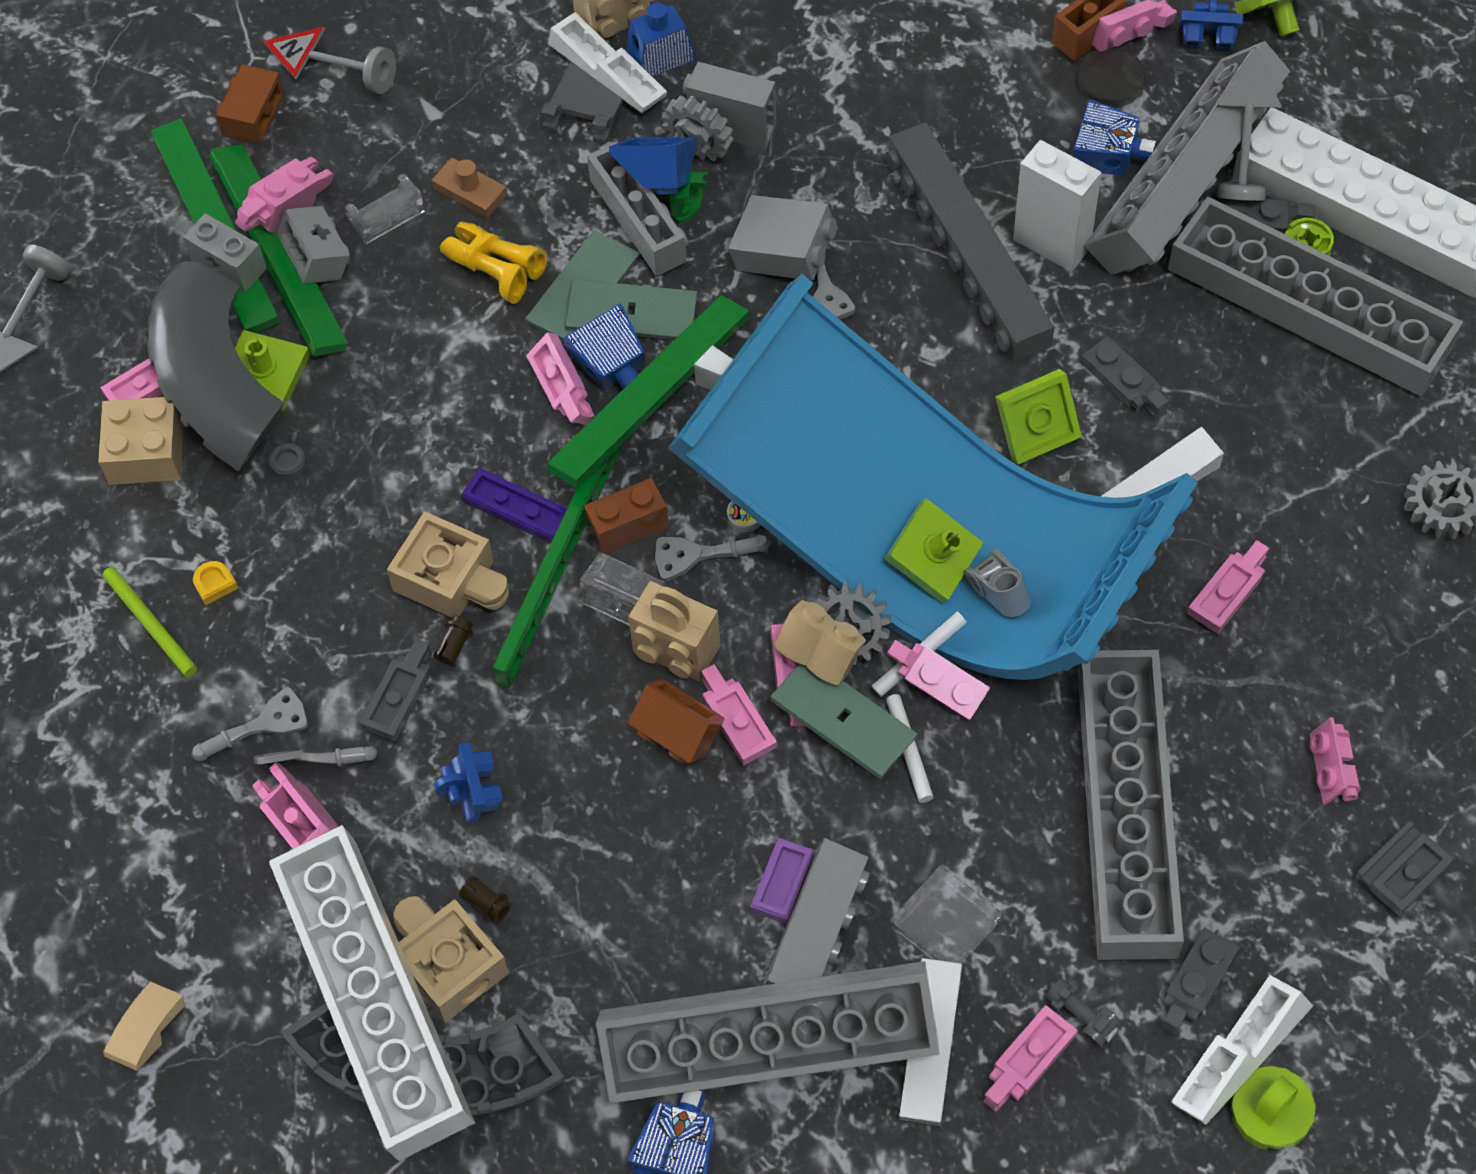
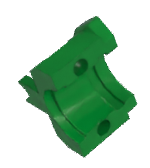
[669,163,709,225]

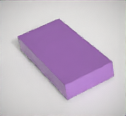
[750,838,815,924]

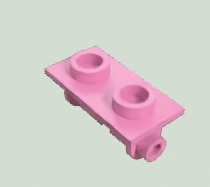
[1309,717,1361,805]

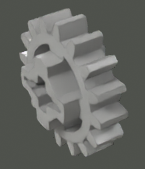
[661,96,734,161]
[1404,461,1476,539]
[816,581,891,665]

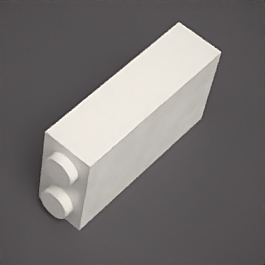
[1013,140,1101,272]

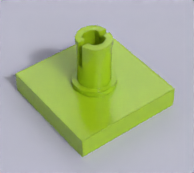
[1234,0,1300,37]
[235,330,311,412]
[995,369,1082,465]
[884,498,984,603]

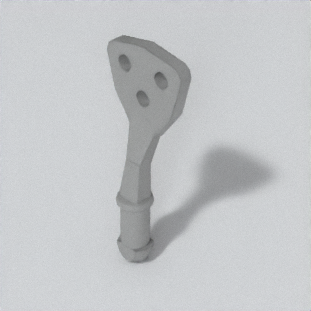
[813,263,855,320]
[655,535,771,581]
[191,687,309,761]
[254,746,377,767]

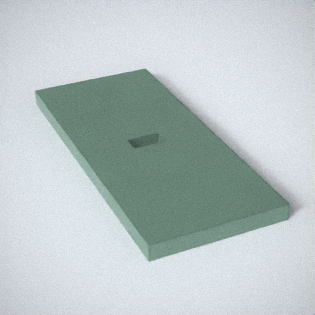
[525,230,640,342]
[565,279,697,340]
[770,664,918,780]

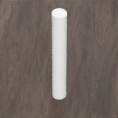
[871,611,967,697]
[886,694,934,803]

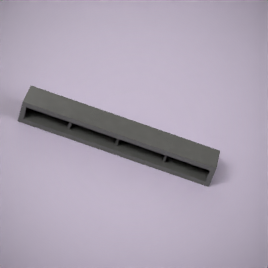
[886,122,1054,362]

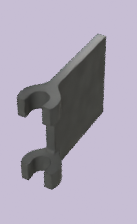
[541,61,624,144]

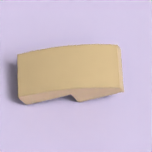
[103,982,185,1071]

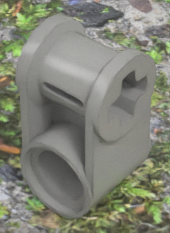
[964,549,1031,617]

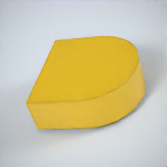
[193,561,239,606]

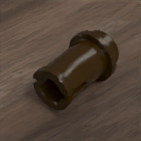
[433,616,473,666]
[459,876,511,923]

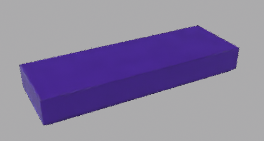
[461,468,567,544]

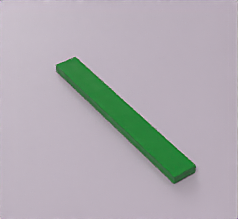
[150,118,280,333]
[209,145,348,356]
[547,295,750,489]
[493,444,623,688]

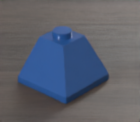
[609,137,697,194]

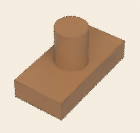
[431,157,508,218]

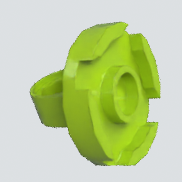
[1231,1066,1316,1150]

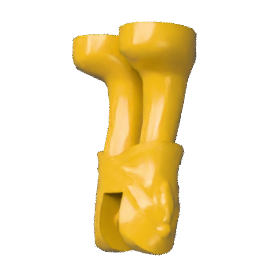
[440,221,548,304]

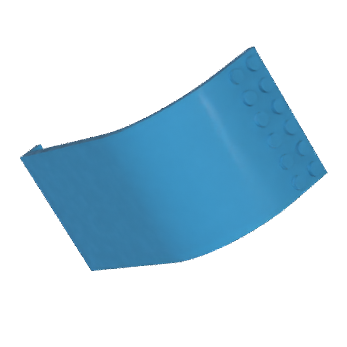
[668,274,1198,680]

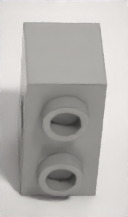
[277,206,350,284]
[183,213,267,292]

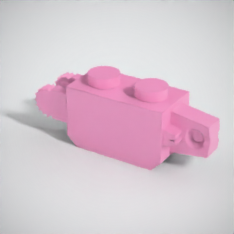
[235,157,334,234]
[253,762,339,849]

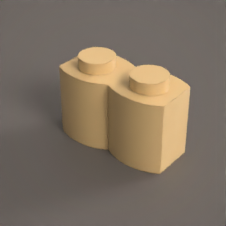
[774,600,866,685]

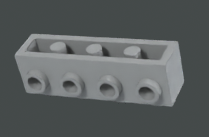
[587,141,689,277]
[762,838,870,986]

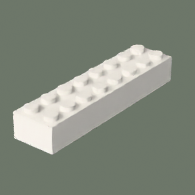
[1232,107,1476,299]
[269,825,475,1161]

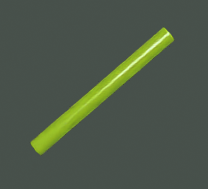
[102,567,197,678]

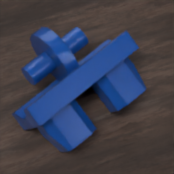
[1178,0,1243,50]
[434,743,503,823]

